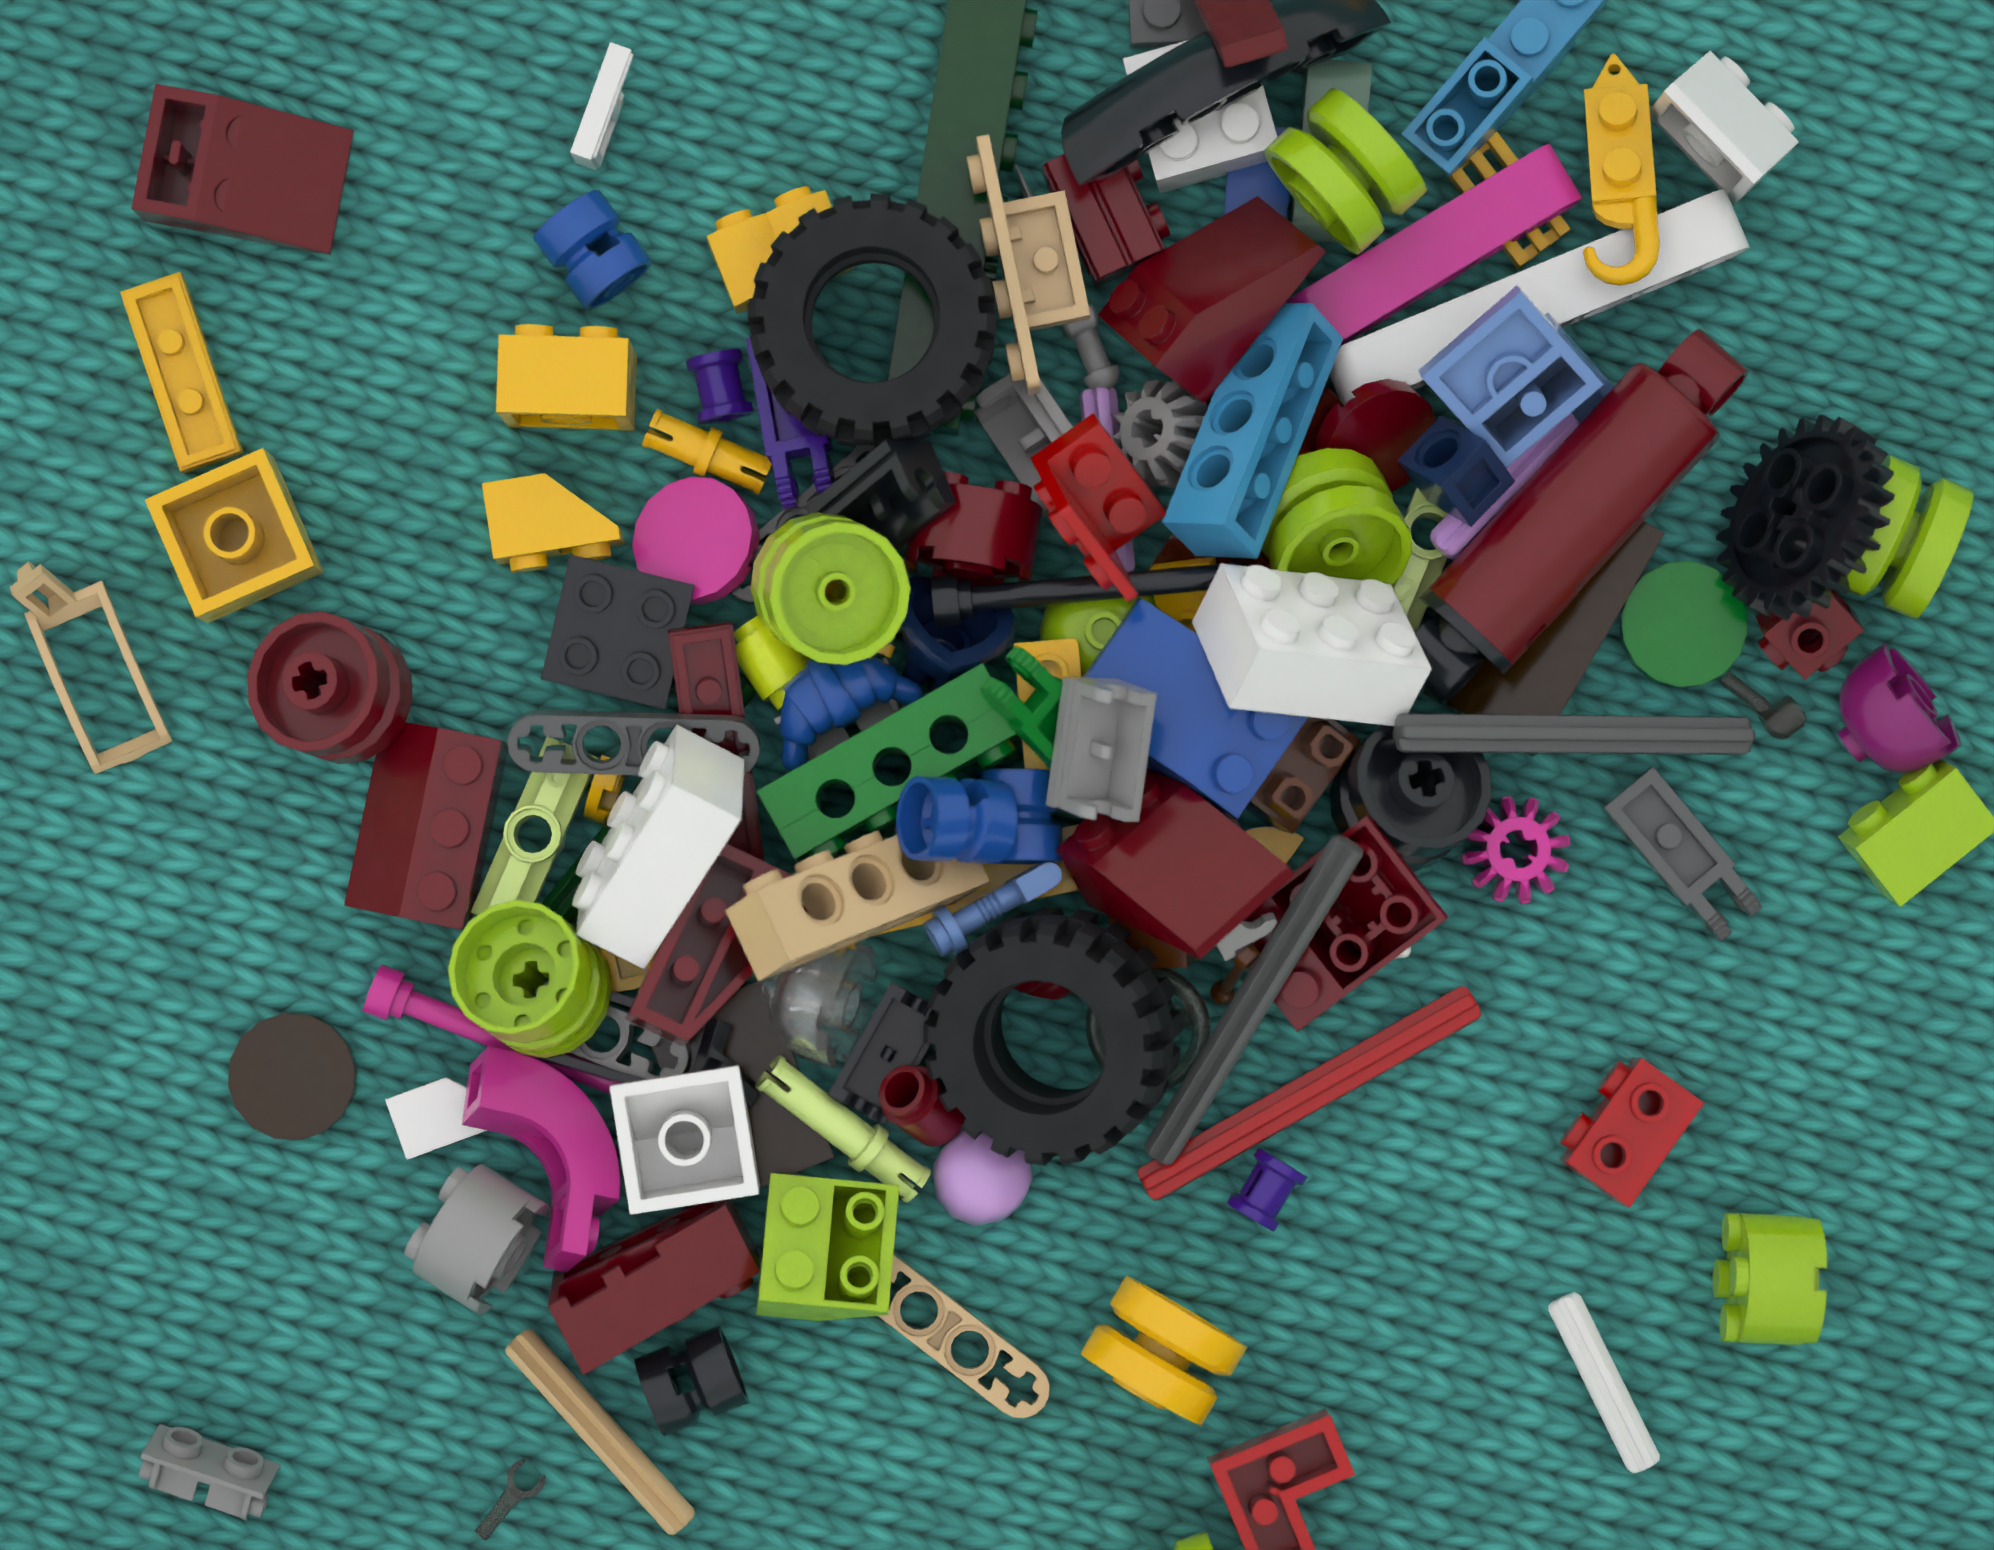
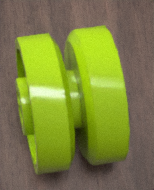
[1264,88,1427,255]
[1261,448,1412,585]
[1847,455,1974,619]
[751,512,910,665]

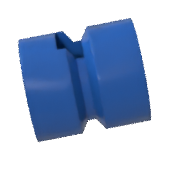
[533,190,652,311]
[980,769,1062,865]
[896,776,1018,864]

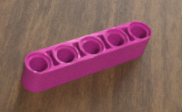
[1285,144,1583,346]

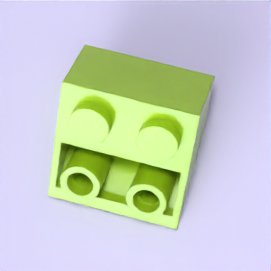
[756,1173,899,1321]

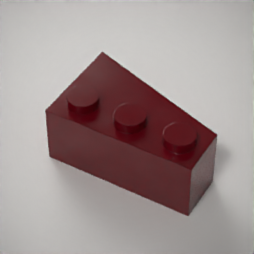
[548,1199,760,1375]

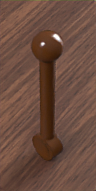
[1210,944,1260,1005]

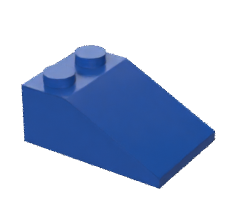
[1083,598,1308,819]

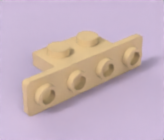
[966,134,1091,396]

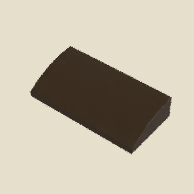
[1422,521,1665,757]

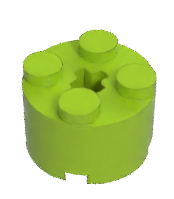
[1712,1213,1827,1345]

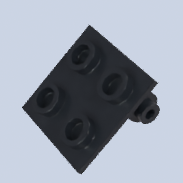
[541,554,695,709]

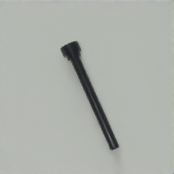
[931,562,1242,628]

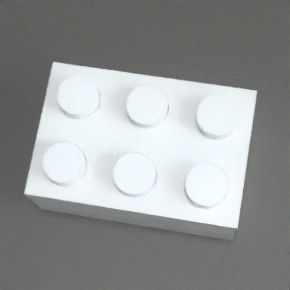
[1192,563,1432,726]
[572,725,744,969]

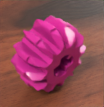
[1461,796,1570,904]

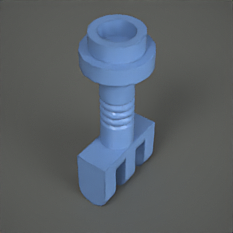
[923,862,1062,957]

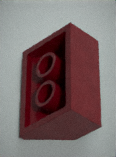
[344,722,508,930]

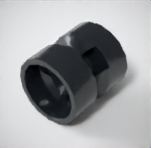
[634,1326,749,1436]

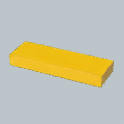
[120,272,244,474]

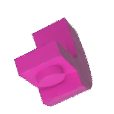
[462,1046,620,1272]

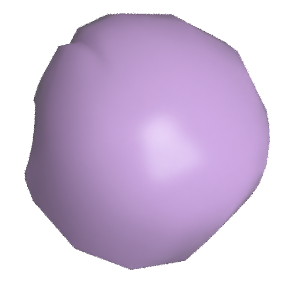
[932,1129,1033,1226]

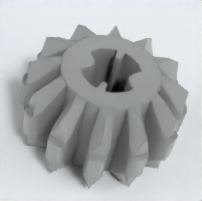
[1111,379,1210,488]

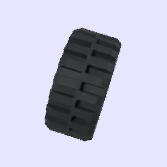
[748,193,996,448]
[923,907,1182,1166]

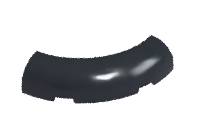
[1061,0,1391,185]

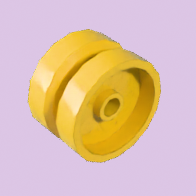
[1080,1275,1247,1426]

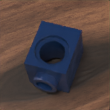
[1397,415,1515,527]

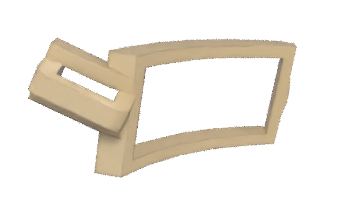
[10,561,172,774]

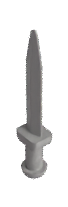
[1014,164,1120,390]

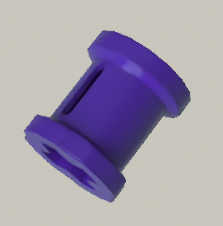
[686,349,754,424]
[1227,1147,1308,1232]

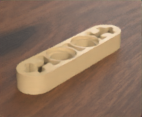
[879,1254,1050,1418]

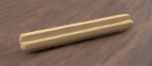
[505,1328,695,1535]

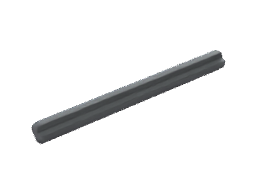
[1392,713,1755,755]
[1144,834,1363,1165]

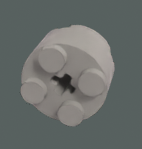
[404,1164,550,1315]

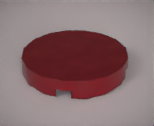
[1315,379,1436,492]

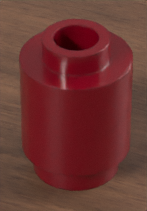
[879,1065,966,1147]

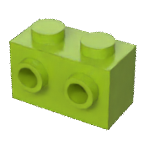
[1838,760,1994,907]

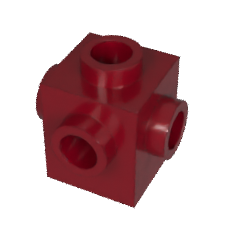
[1755,588,1864,680]

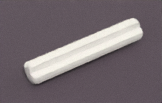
[1548,1292,1660,1473]

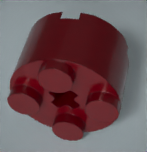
[904,471,1042,586]

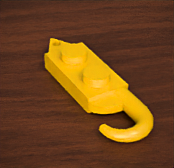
[1583,54,1660,286]

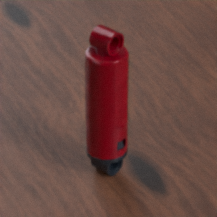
[1415,328,1749,705]

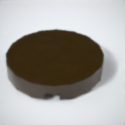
[228,1013,358,1140]

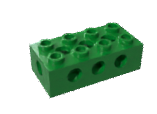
[756,663,1021,862]

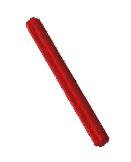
[1137,986,1481,1201]

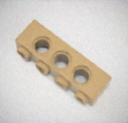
[725,826,990,981]

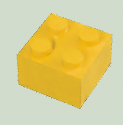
[496,324,637,431]
[145,448,324,623]

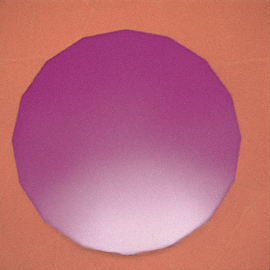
[632,477,760,605]

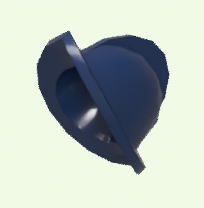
[901,577,1018,692]

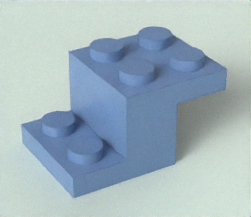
[1418,285,1614,468]

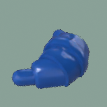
[779,657,923,772]

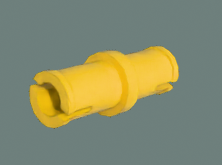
[641,408,772,496]

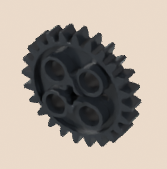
[1716,415,1895,621]

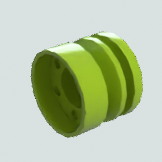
[448,900,612,1058]

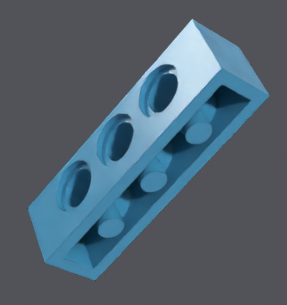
[1162,303,1343,559]

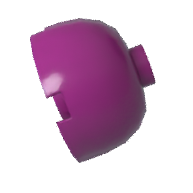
[1838,643,1961,773]

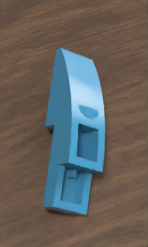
[1401,0,1608,177]

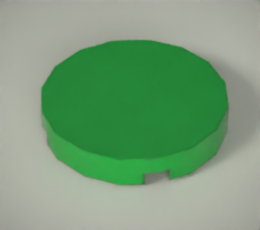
[1619,561,1748,688]

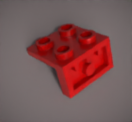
[1030,413,1166,602]

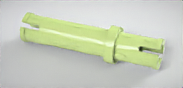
[755,1055,931,1203]

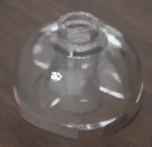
[762,942,877,1069]

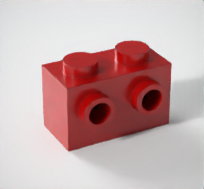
[1559,1057,1704,1208]

